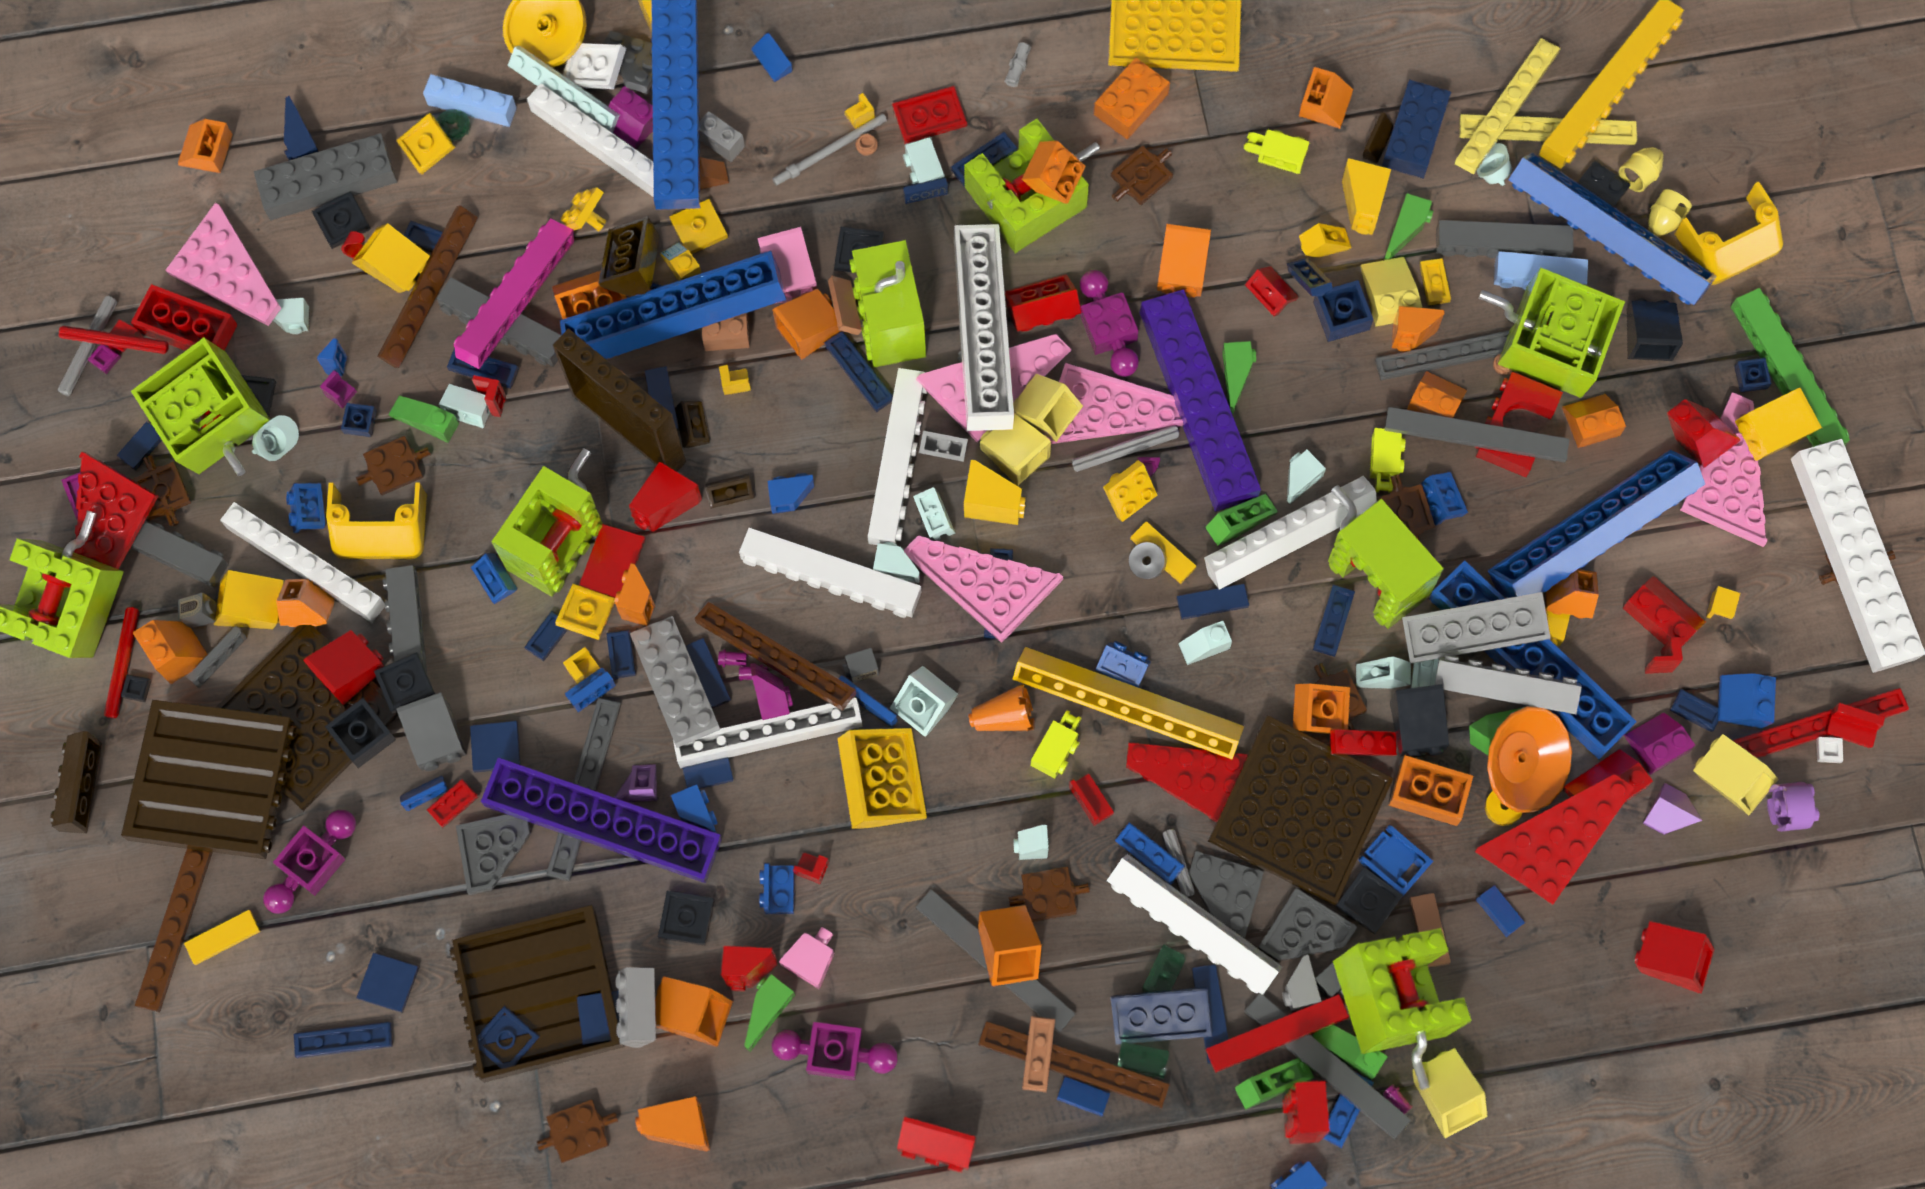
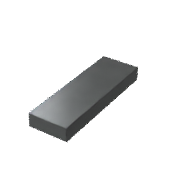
[187,626,247,688]

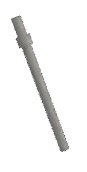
[772,113,887,186]

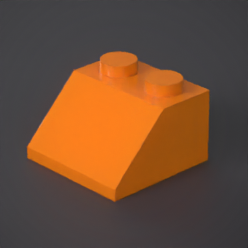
[1392,306,1444,352]
[1407,371,1467,418]
[1562,394,1626,448]
[1293,684,1350,733]

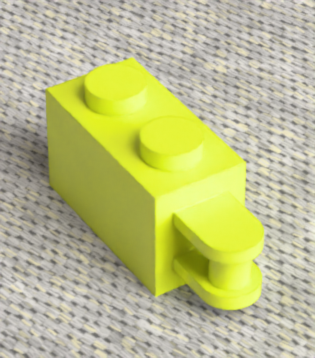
[1244,129,1309,174]
[1370,428,1406,493]
[1031,710,1082,779]

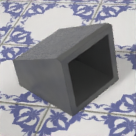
[396,693,466,771]

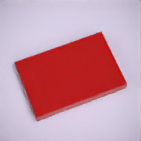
[892,86,967,144]
[579,524,646,598]

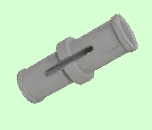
[1005,43,1031,87]

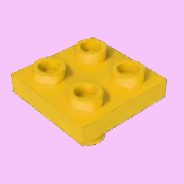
[560,187,606,232]
[1103,460,1158,522]

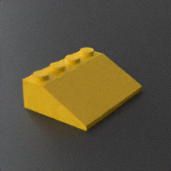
[837,728,927,829]

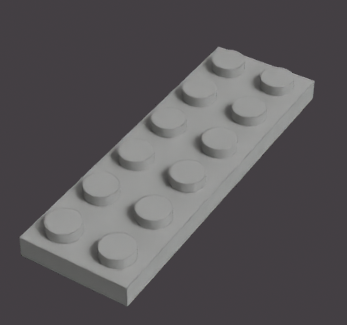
[1402,592,1551,664]
[630,616,720,748]

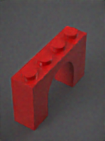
[1475,372,1563,478]

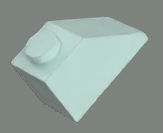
[273,298,309,334]
[1287,450,1326,504]
[873,542,920,583]
[1178,621,1232,665]
[1356,656,1411,689]
[1013,825,1048,860]

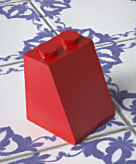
[1667,399,1741,468]
[629,462,702,532]
[303,630,384,705]
[1635,921,1715,994]

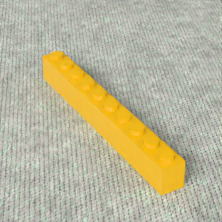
[1539,0,1684,169]
[1013,647,1244,759]

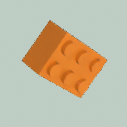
[1094,57,1170,140]
[1389,755,1473,826]

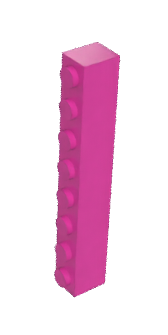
[454,218,574,369]

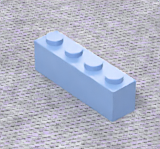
[423,74,517,127]
[1494,251,1588,290]

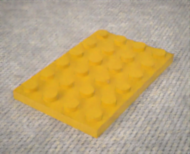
[1108,0,1241,72]

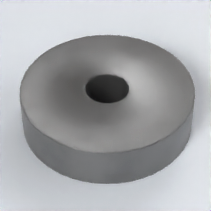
[1129,542,1167,579]

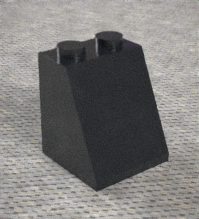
[1627,299,1683,361]
[1390,684,1449,758]

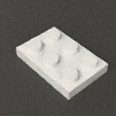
[563,43,626,89]

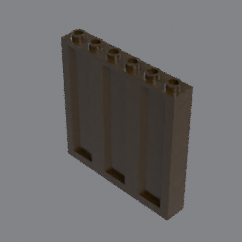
[553,328,686,472]
[121,699,297,859]
[450,905,625,1083]

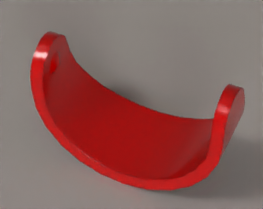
[341,231,365,259]

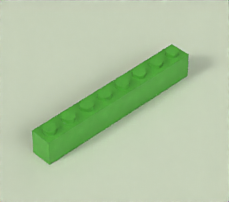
[1731,288,1850,447]

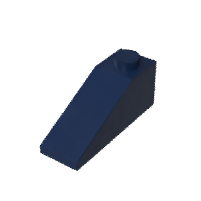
[284,96,319,161]

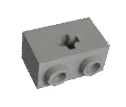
[699,111,745,162]
[919,431,968,462]

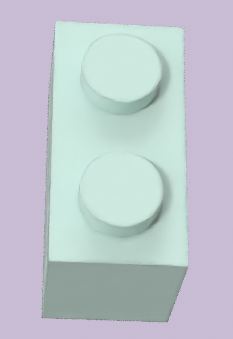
[903,137,944,185]

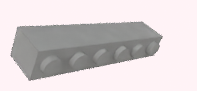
[1435,655,1582,714]

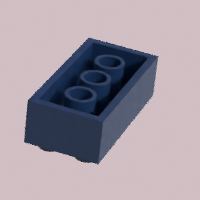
[1382,79,1451,179]

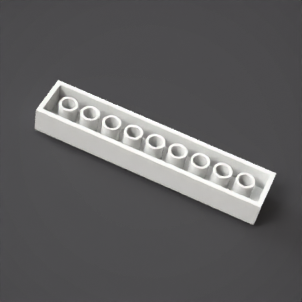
[954,224,1014,431]
[1791,439,1925,673]

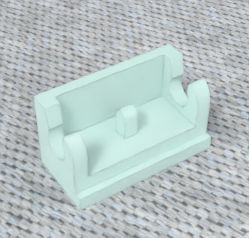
[439,384,490,428]
[913,487,955,540]

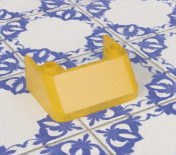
[1675,182,1783,285]
[326,482,427,559]

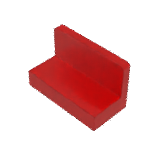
[1245,266,1299,316]
[472,375,506,417]
[1645,637,1683,674]
[1826,703,1885,748]
[1069,774,1114,826]

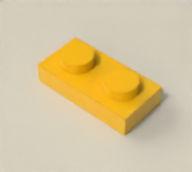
[1419,258,1451,305]

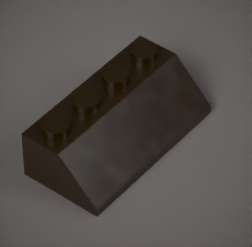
[598,217,660,297]
[50,731,102,834]

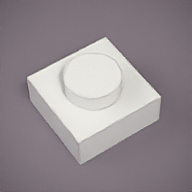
[1816,737,1843,763]

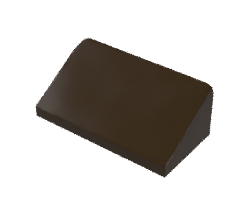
[1362,112,1394,163]
[675,401,710,448]
[705,474,755,509]

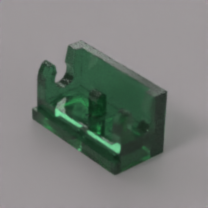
[1142,944,1186,992]
[1117,1042,1170,1079]

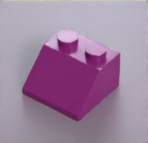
[608,86,653,149]
[750,663,793,720]
[1624,712,1696,775]

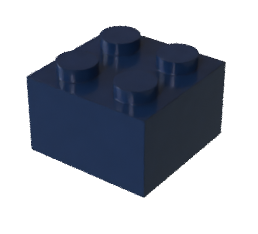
[1313,280,1373,342]

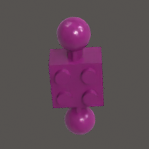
[1080,270,1139,377]
[263,809,356,914]
[771,1022,898,1081]

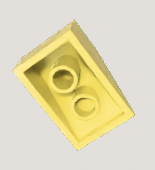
[1360,257,1422,327]

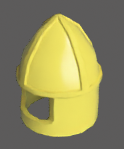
[1619,148,1664,192]
[1648,189,1692,237]

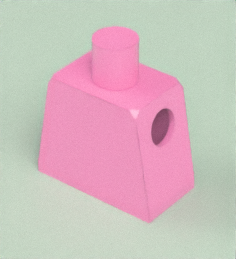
[779,927,834,989]

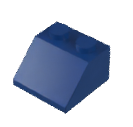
[1718,673,1776,729]

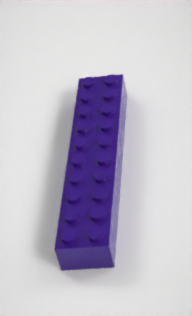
[1139,290,1261,512]
[481,758,722,883]

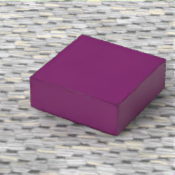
[87,344,121,374]

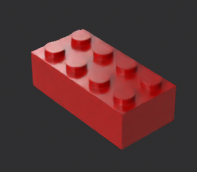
[131,284,238,351]
[1282,1081,1330,1144]

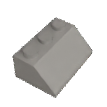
[616,967,656,1048]

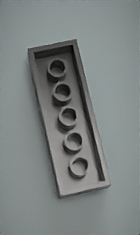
[253,133,397,221]

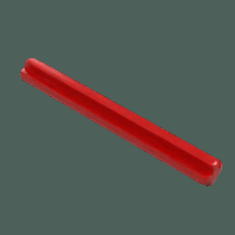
[59,325,169,354]
[104,607,139,718]

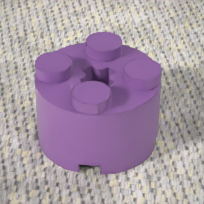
[1767,782,1819,832]

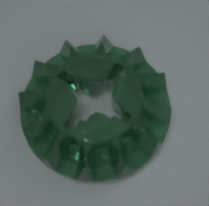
[436,109,471,143]

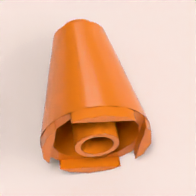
[968,685,1035,731]

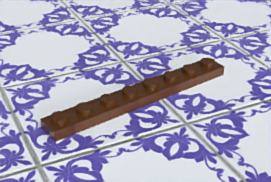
[377,205,478,368]
[695,602,856,711]
[135,849,213,1013]
[978,1021,1170,1109]

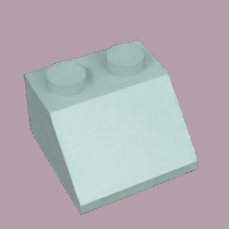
[890,666,958,737]

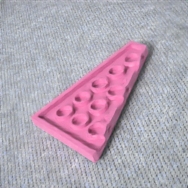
[166,203,281,326]
[916,334,1071,442]
[1044,363,1183,444]
[1680,392,1767,547]
[903,536,1063,643]

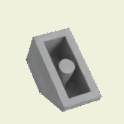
[1282,955,1321,1012]

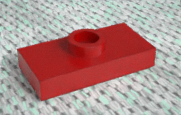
[427,779,478,828]

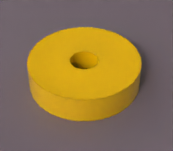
[1485,791,1522,826]

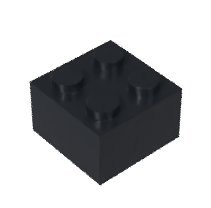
[325,698,396,769]

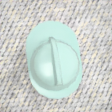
[1477,143,1512,186]
[252,415,299,461]

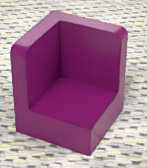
[320,370,357,409]

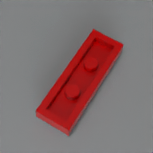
[1330,729,1397,756]

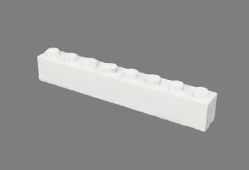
[527,83,654,197]
[868,368,927,545]
[1204,476,1377,589]
[220,502,385,623]
[739,528,922,618]
[673,698,863,769]
[1107,854,1282,995]

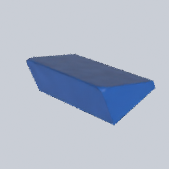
[751,33,793,82]
[317,338,347,376]
[471,553,517,604]
[400,776,449,811]
[1476,885,1525,937]
[1057,1077,1110,1117]

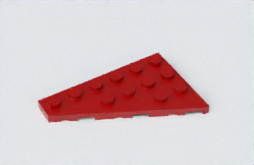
[74,452,159,569]
[1126,743,1248,822]
[1475,774,1635,905]

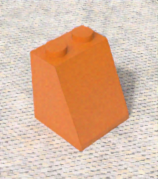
[1157,224,1211,298]
[772,289,841,360]
[132,620,208,684]
[978,905,1041,986]
[655,976,733,1047]
[635,1096,710,1151]

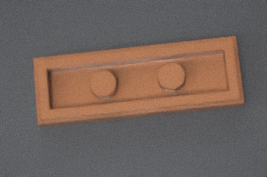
[828,276,862,335]
[1410,893,1451,968]
[1022,1016,1055,1093]

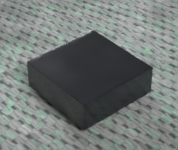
[121,674,151,702]

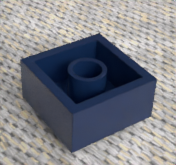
[1734,358,1771,392]
[341,403,377,437]

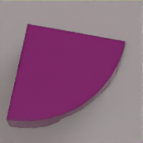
[1137,457,1160,477]

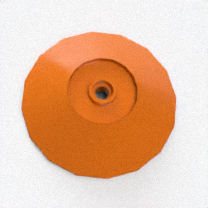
[1487,706,1572,813]

